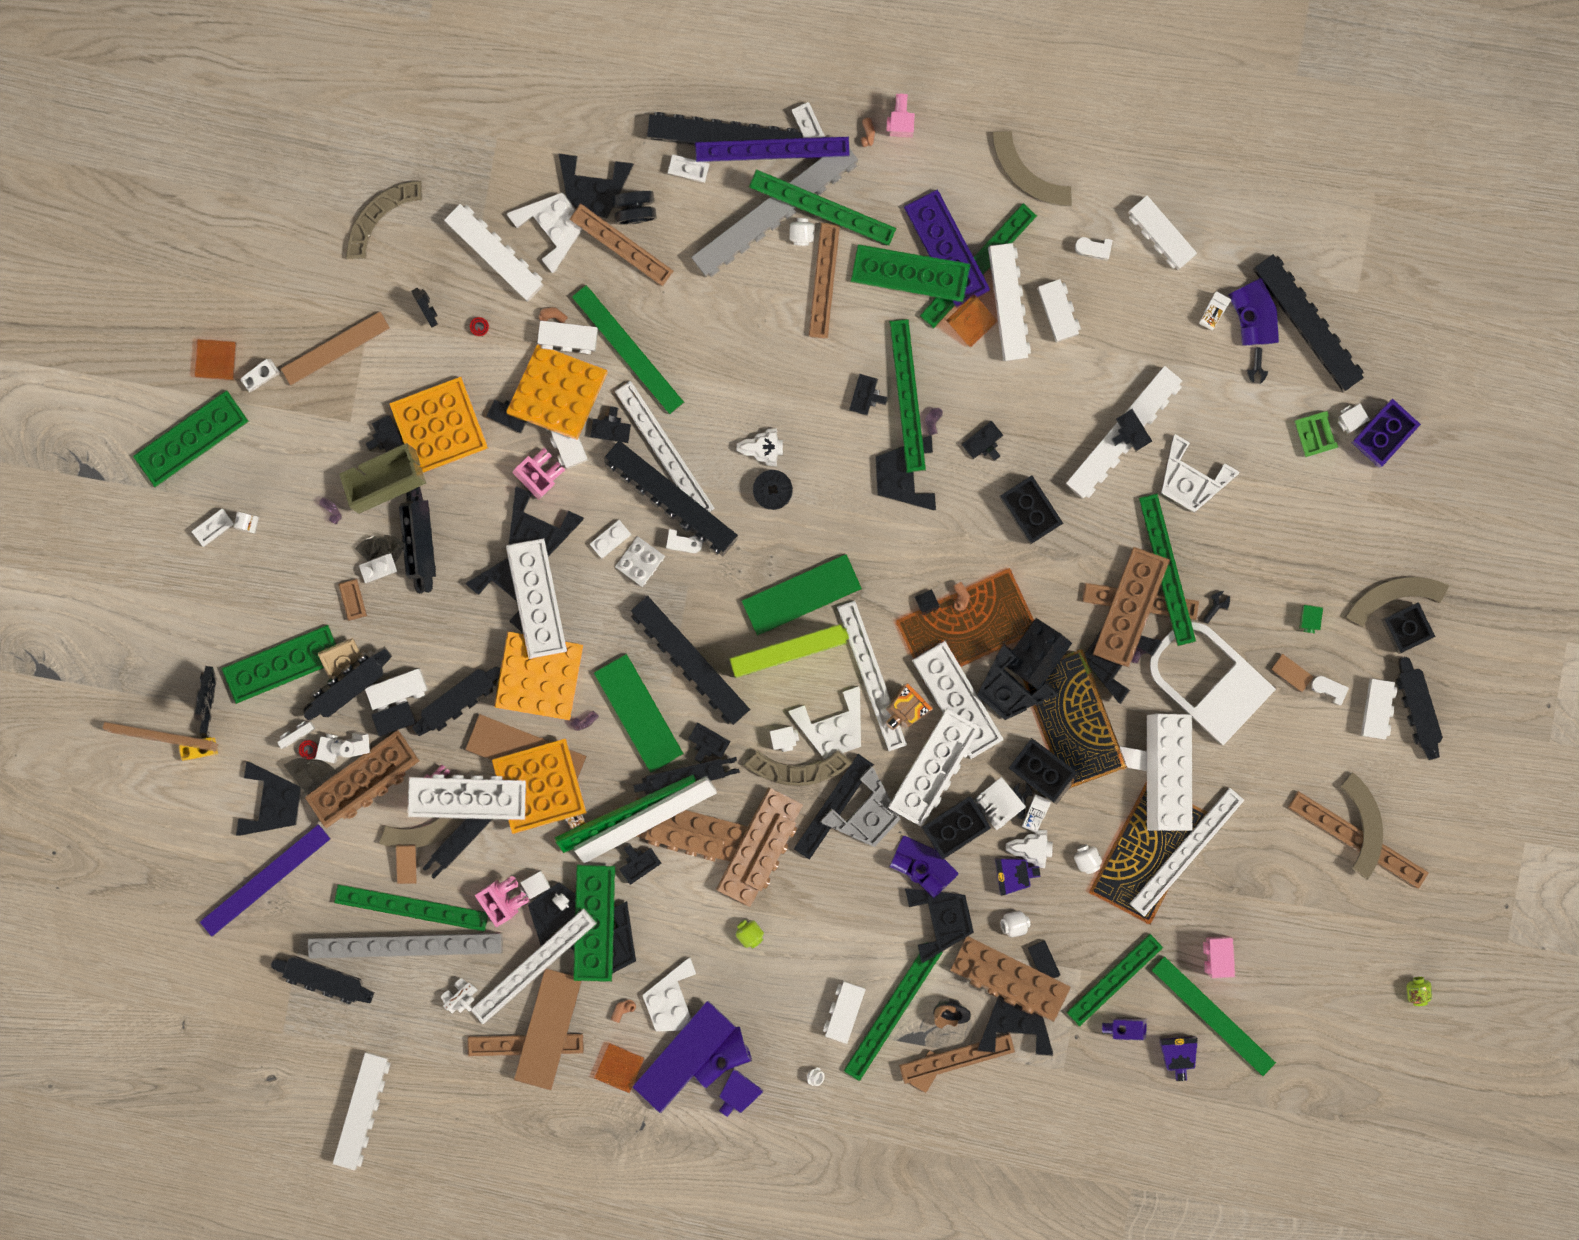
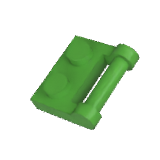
[1294,411,1338,458]

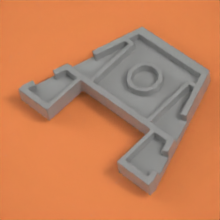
[820,766,901,847]

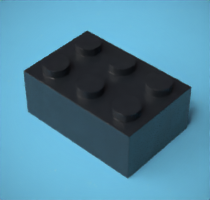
[999,475,1063,545]
[1006,618,1072,690]
[1009,738,1080,805]
[921,796,991,860]

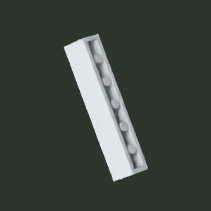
[444,204,544,302]
[988,243,1031,361]
[333,1051,391,1170]

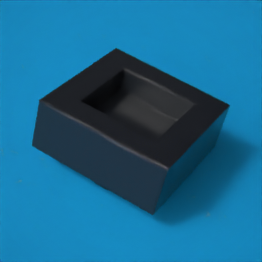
[915,589,940,616]

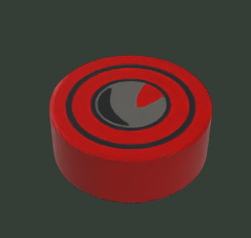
[470,317,489,337]
[299,740,318,759]

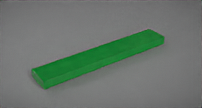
[1066,934,1163,1027]

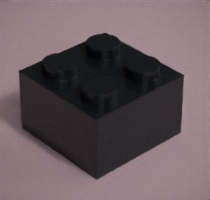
[1381,602,1436,654]

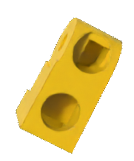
[179,737,218,761]

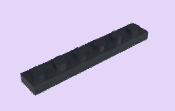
[794,754,874,860]

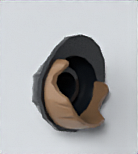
[933,997,971,1028]

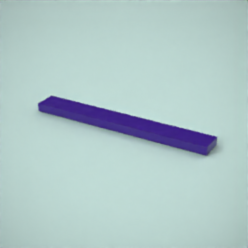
[695,137,850,162]
[200,824,331,937]

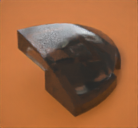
[355,535,405,563]
[284,757,338,795]

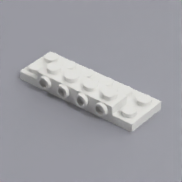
[888,708,980,827]
[408,775,526,820]

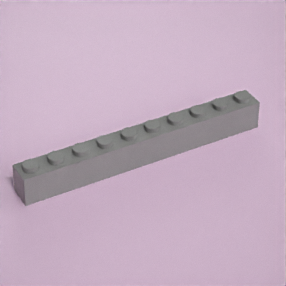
[692,148,858,277]
[308,933,503,958]

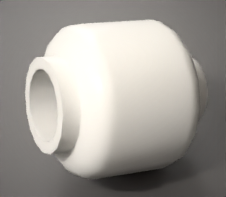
[789,218,815,246]
[1074,844,1102,874]
[1000,911,1030,938]

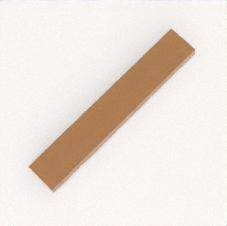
[569,204,673,286]
[809,223,840,339]
[281,311,390,386]
[1082,583,1199,620]
[103,722,218,751]
[899,1033,1015,1084]
[468,1034,584,1056]

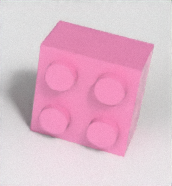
[1203,936,1235,978]

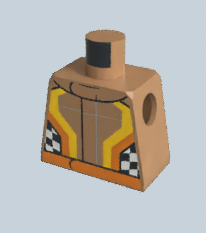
[885,683,933,730]

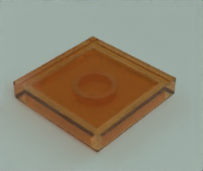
[946,294,998,348]
[195,339,237,381]
[594,1043,645,1094]

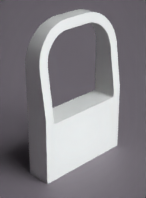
[1149,622,1276,745]

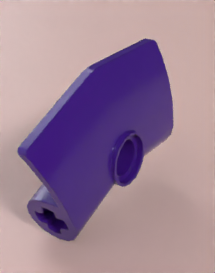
[1228,278,1279,346]
[889,836,959,898]
[694,1026,752,1088]

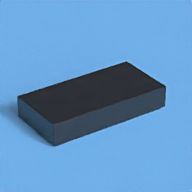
[1028,940,1061,978]

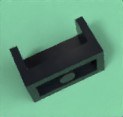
[371,702,417,736]

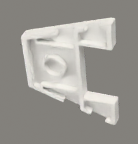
[507,193,583,273]
[1161,434,1239,513]
[789,686,861,759]
[643,958,696,1031]

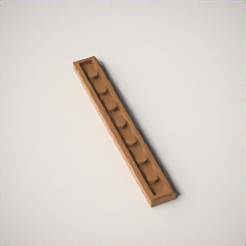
[1288,791,1429,889]

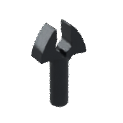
[1247,347,1269,384]
[1202,591,1230,624]
[1013,783,1033,820]

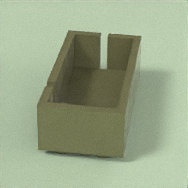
[339,443,426,514]

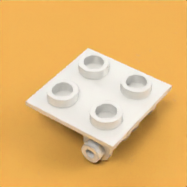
[615,536,665,587]
[974,777,1026,830]

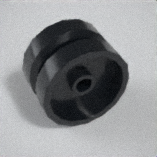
[612,191,657,225]

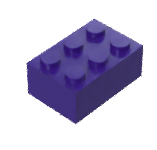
[1351,398,1421,468]

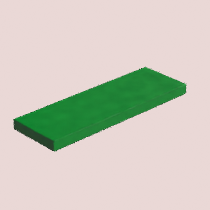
[851,244,970,302]
[133,390,249,488]
[742,554,862,636]
[221,625,336,704]
[594,654,684,773]
[573,865,615,982]

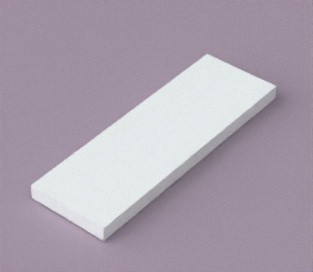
[506,539,567,659]
[912,641,1004,759]

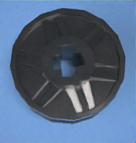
[753,470,793,510]

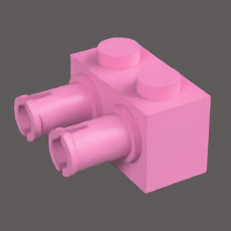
[886,94,915,138]
[512,448,565,500]
[475,876,529,927]

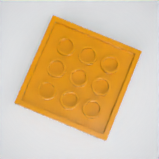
[506,344,608,440]
[389,377,488,473]
[494,631,583,720]
[492,738,587,834]

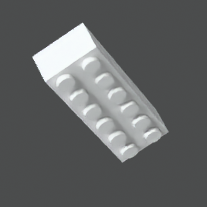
[1147,714,1192,831]

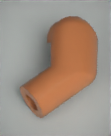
[861,118,875,147]
[539,307,568,323]
[953,582,970,611]
[611,1000,636,1023]

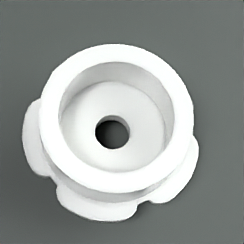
[552,893,569,911]
[807,1067,825,1086]

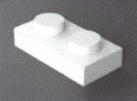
[791,102,825,138]
[668,154,710,183]
[192,509,234,547]
[590,520,631,559]
[359,554,397,583]
[277,721,316,749]

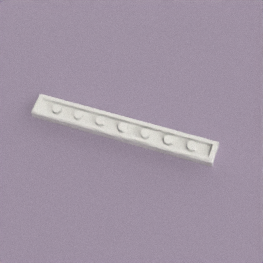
[615,381,715,512]
[837,601,907,751]
[574,776,717,863]
[1130,788,1244,916]
[471,909,597,1024]

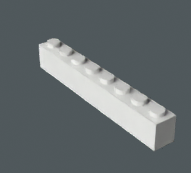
[1065,366,1182,499]

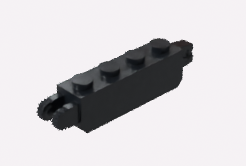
[399,487,436,594]
[303,646,392,720]
[1395,656,1443,760]
[412,666,501,737]
[633,757,740,795]
[423,818,493,879]
[271,956,375,1005]

